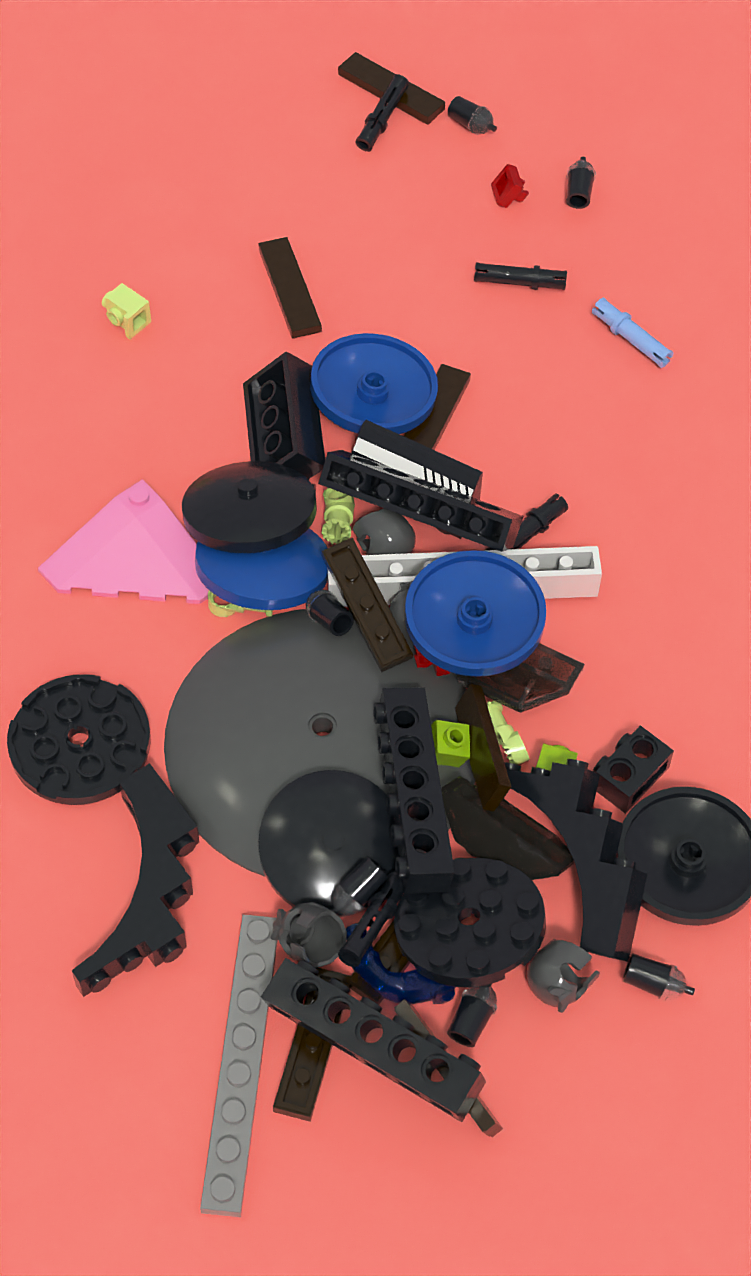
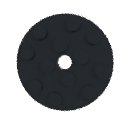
[7,674,151,805]
[394,858,546,987]

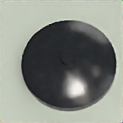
[182,461,317,553]
[258,770,399,917]
[616,787,751,926]

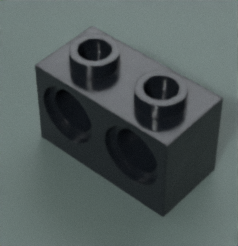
[593,725,674,814]

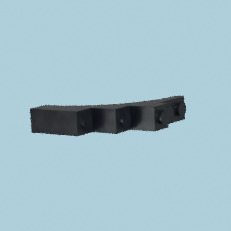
[504,759,648,962]
[72,763,200,997]

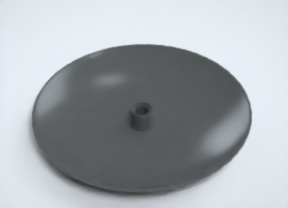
[164,609,475,877]

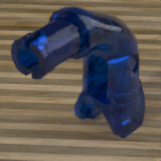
[346,923,456,1004]

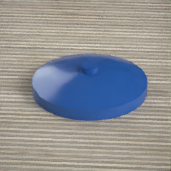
[310,333,438,434]
[195,529,328,610]
[405,550,546,676]

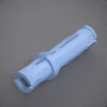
[592,297,674,368]

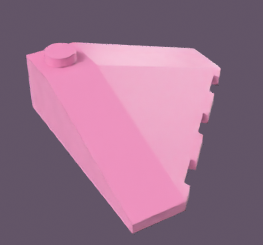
[38,479,209,604]

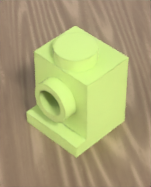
[102,283,151,339]

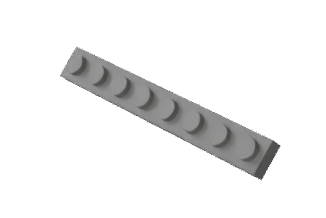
[200,915,278,1218]

